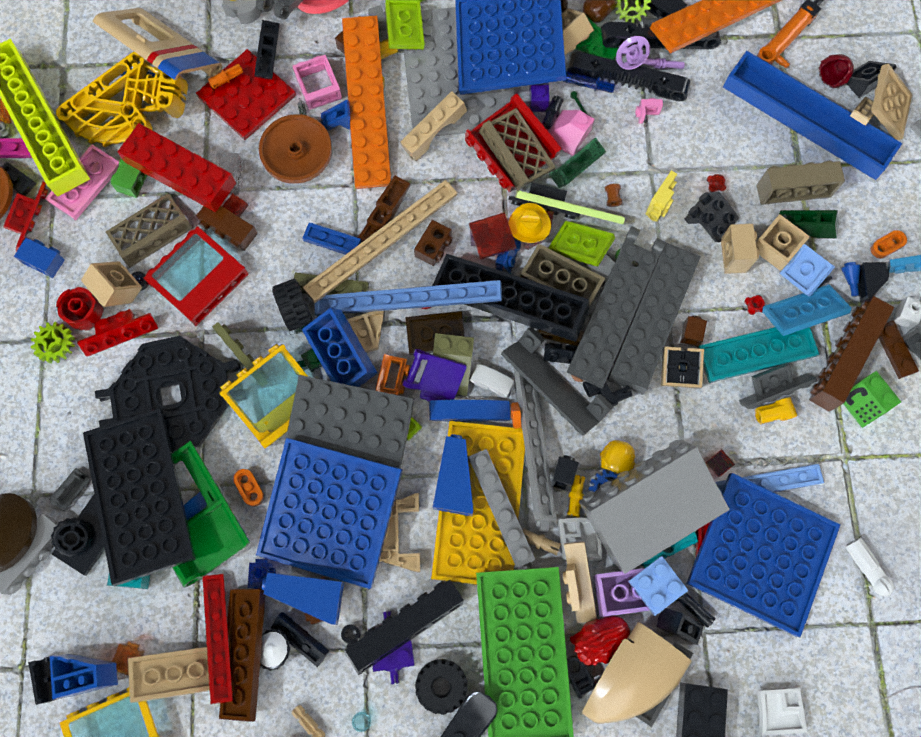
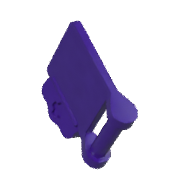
[403,349,466,402]

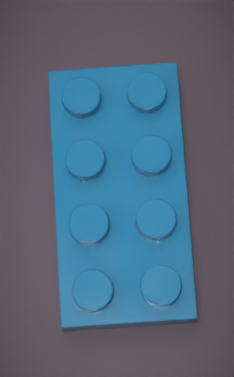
[762,285,851,336]

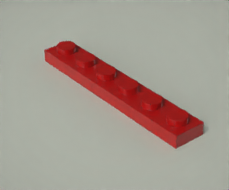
[202,574,233,705]

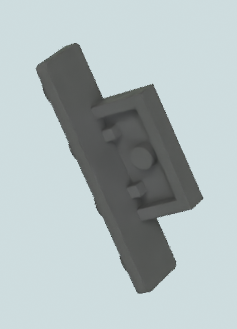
[739,363,817,409]

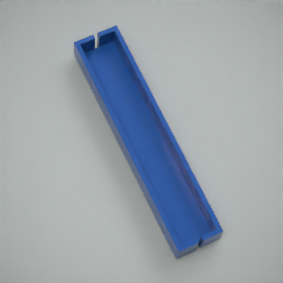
[723,51,903,180]

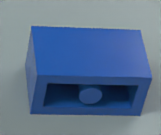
[14,238,65,278]

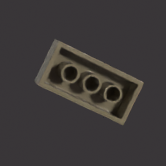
[756,160,845,205]
[520,243,605,307]

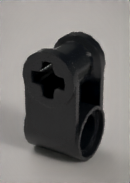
[567,656,596,699]

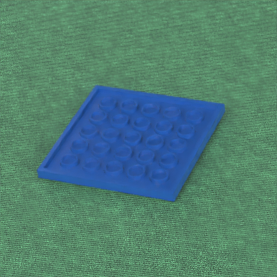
[455,0,567,95]
[256,438,403,589]
[686,473,840,638]

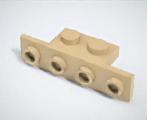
[563,541,597,623]

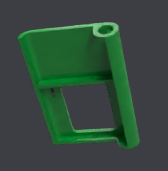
[172,441,250,588]

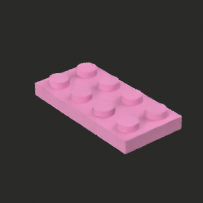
[45,144,119,220]

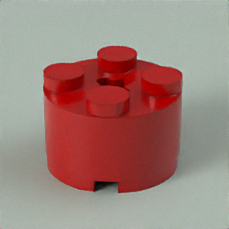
[56,287,104,331]

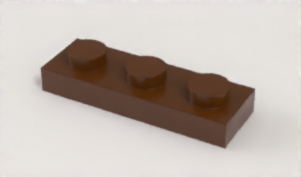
[879,320,919,379]

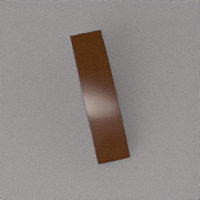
[357,176,411,243]

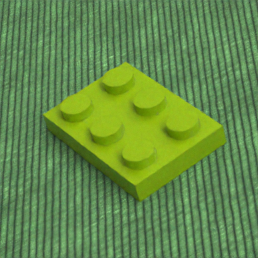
[385,0,425,50]
[548,221,615,267]

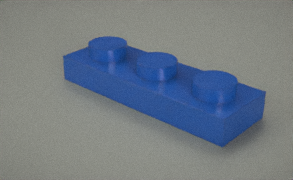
[302,222,361,255]

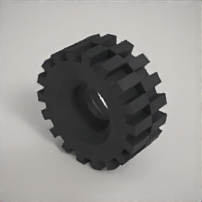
[415,659,468,715]

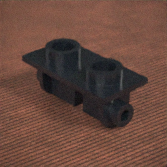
[543,342,578,364]

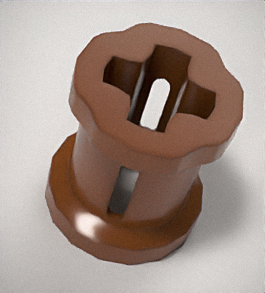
[605,184,623,207]

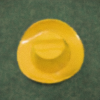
[508,203,551,243]

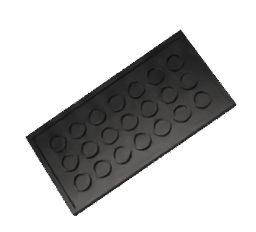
[83,408,196,586]

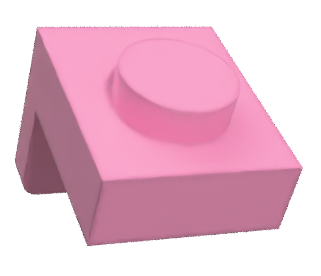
[635,98,663,124]

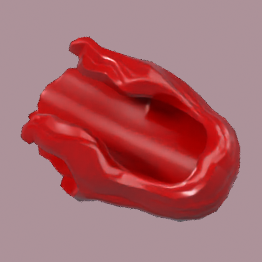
[570,616,630,666]

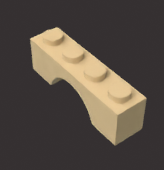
[400,91,467,161]

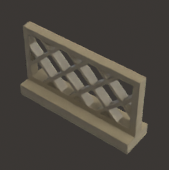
[479,108,556,191]
[106,193,193,268]

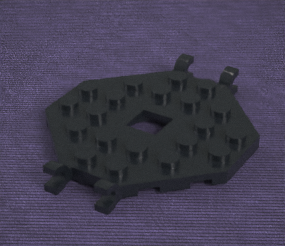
[95,336,247,453]

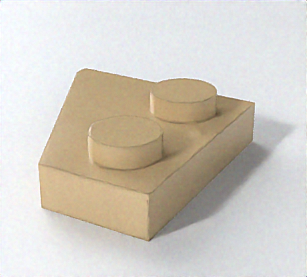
[348,311,384,353]

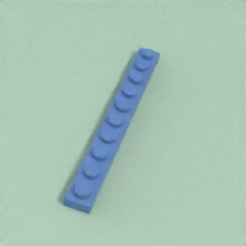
[315,280,502,316]

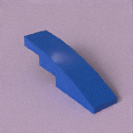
[429,400,510,422]

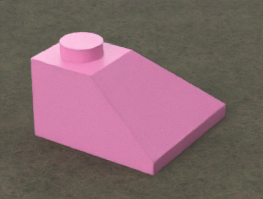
[547,110,594,156]

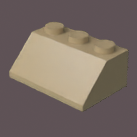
[562,8,594,55]

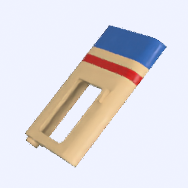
[93,8,222,80]

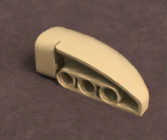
[582,622,692,724]

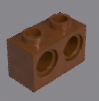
[414,220,453,266]

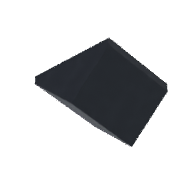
[846,60,897,98]

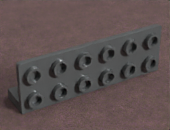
[501,327,614,436]

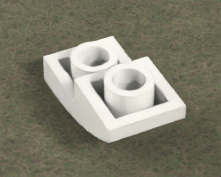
[469,364,514,398]

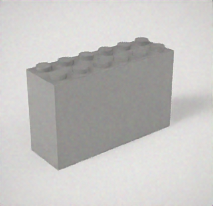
[579,440,730,574]

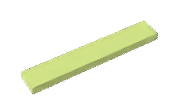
[515,190,625,224]

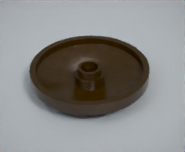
[0,493,37,572]

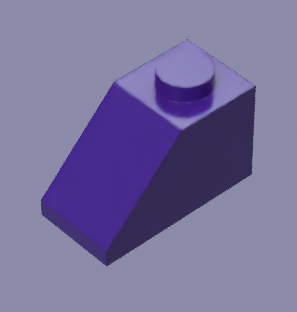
[529,83,549,112]

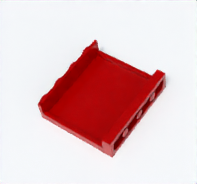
[465,93,562,192]

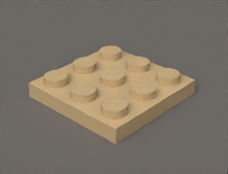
[871,64,912,140]

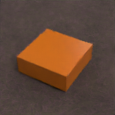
[511,402,521,429]

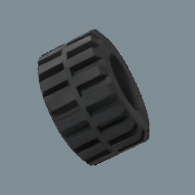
[272,278,312,331]

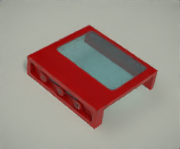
[144,226,249,327]

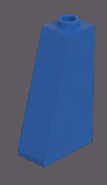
[433,434,473,517]
[262,573,344,625]

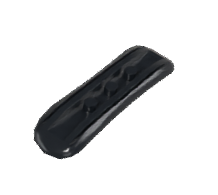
[440,691,498,737]

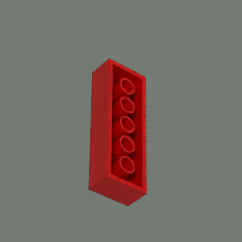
[117,123,236,213]

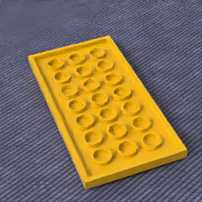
[431,421,525,585]

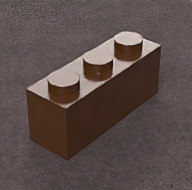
[196,206,258,251]

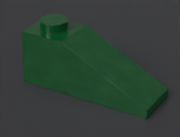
[779,210,839,239]

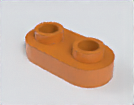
[871,230,907,259]
[233,469,264,507]

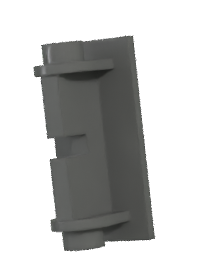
[49,468,91,511]

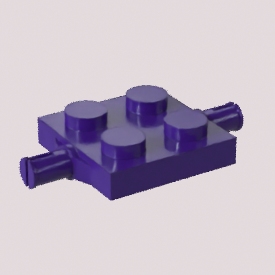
[368,611,414,685]

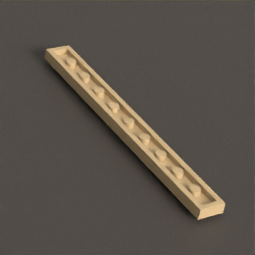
[303,180,457,303]

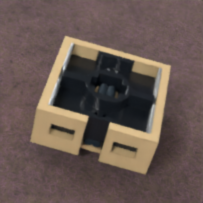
[661,347,704,389]

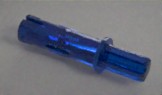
[562,71,615,93]

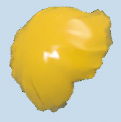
[600,440,635,474]

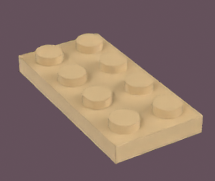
[128,647,209,703]

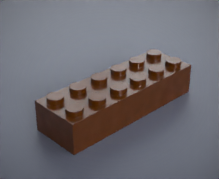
[809,296,895,412]

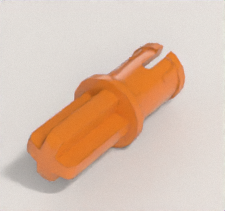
[208,64,243,90]

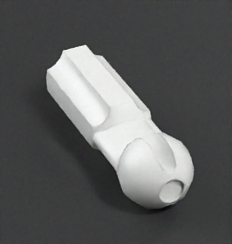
[845,537,894,596]

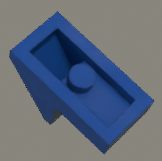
[321,100,350,131]

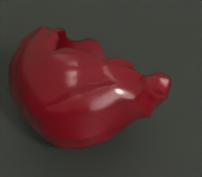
[818,54,854,88]

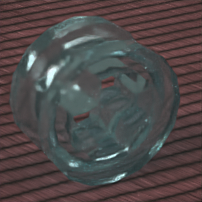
[352,712,372,732]

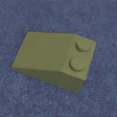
[433,333,474,396]

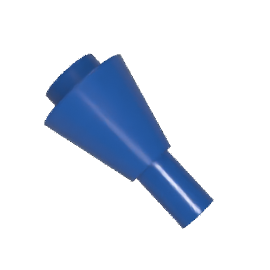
[841,262,860,297]

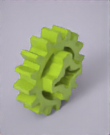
[615,0,652,23]
[30,322,75,364]

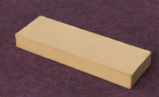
[850,97,874,126]

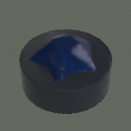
[131,271,148,291]

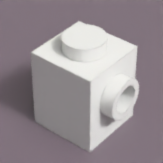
[893,297,921,329]

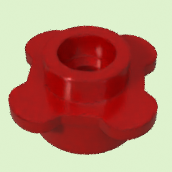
[744,295,765,315]

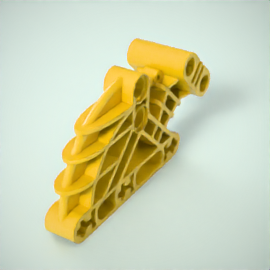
[56,52,188,147]

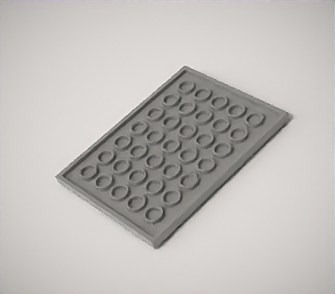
[403,7,515,136]

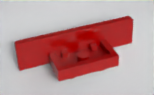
[3,181,49,252]
[77,309,158,357]

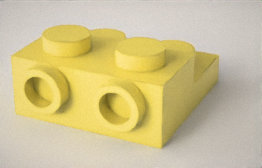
[645,170,677,222]

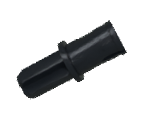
[542,96,563,129]

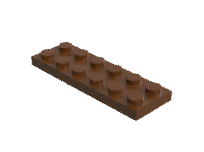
[219,589,265,722]

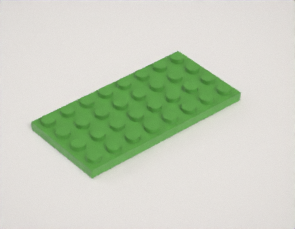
[476,567,574,737]

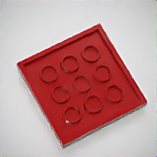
[196,49,296,140]

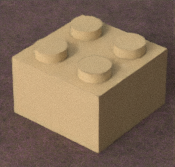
[756,214,810,271]
[721,224,759,274]
[81,261,142,307]

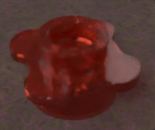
[707,174,726,192]

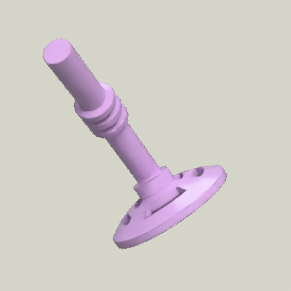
[616,36,684,70]

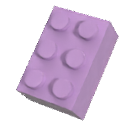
[593,568,650,617]

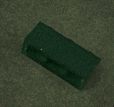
[549,137,606,189]

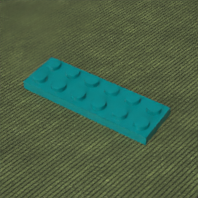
[698,327,820,383]

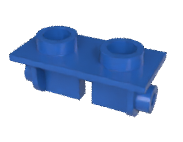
[495,234,521,274]

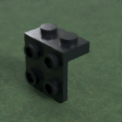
[684,192,738,242]

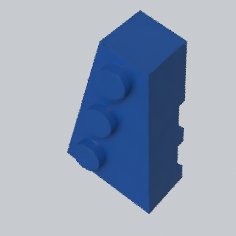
[50,654,118,699]

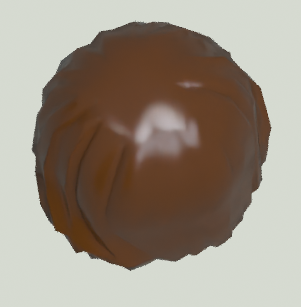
[582,0,616,23]

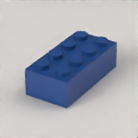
[302,307,378,387]

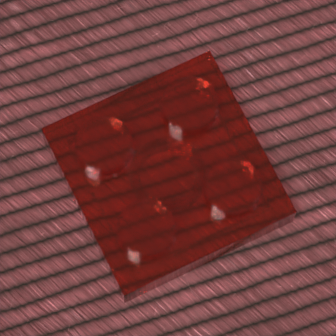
[469,212,516,260]

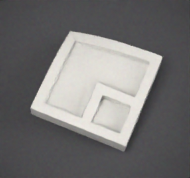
[558,517,602,561]
[757,688,808,735]

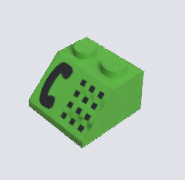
[843,371,901,428]

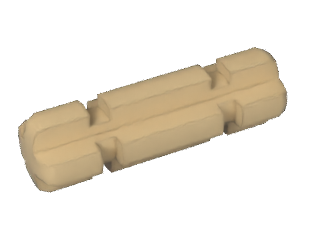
[291,705,326,737]

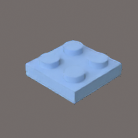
[779,244,835,297]
[628,556,688,616]

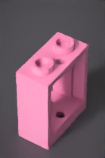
[292,54,342,110]

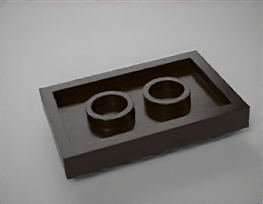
[405,311,465,355]

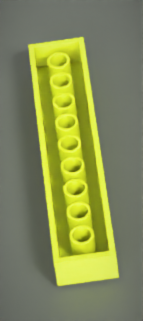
[0,38,90,197]

